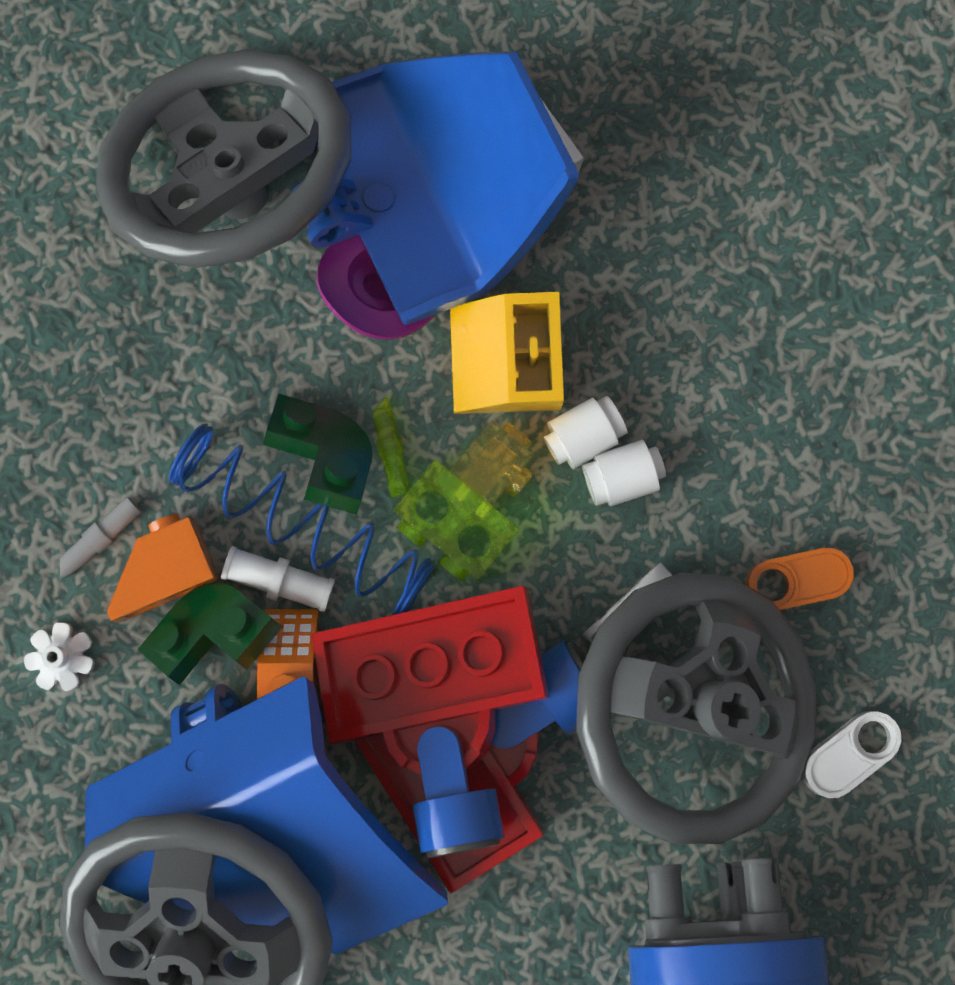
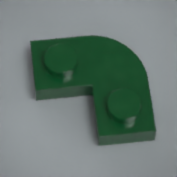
[263,393,373,515]
[137,584,283,685]

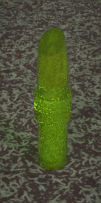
[372,396,411,499]

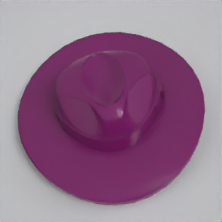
[316,235,435,340]

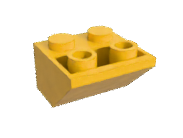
[450,292,564,414]

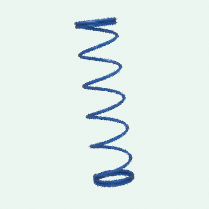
[169,424,436,615]

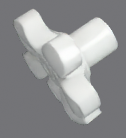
[24,622,95,691]

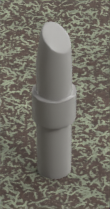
[60,497,142,579]

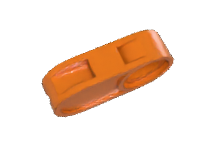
[745,548,854,610]

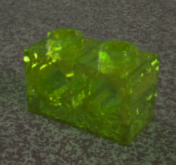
[393,460,520,583]

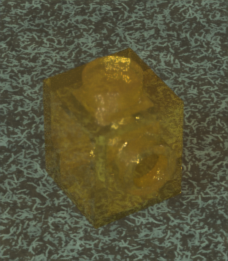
[450,420,535,510]

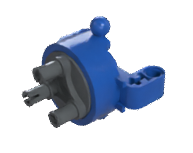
[628,858,829,985]

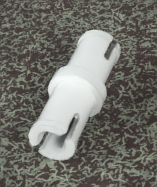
[221,546,335,612]

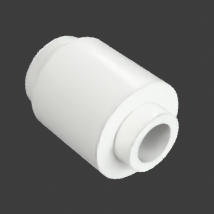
[543,396,628,469]
[582,440,666,507]

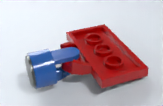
[311,586,550,858]
[354,639,586,894]

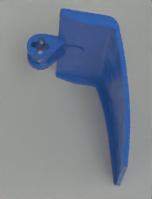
[290,51,579,325]
[85,677,448,954]

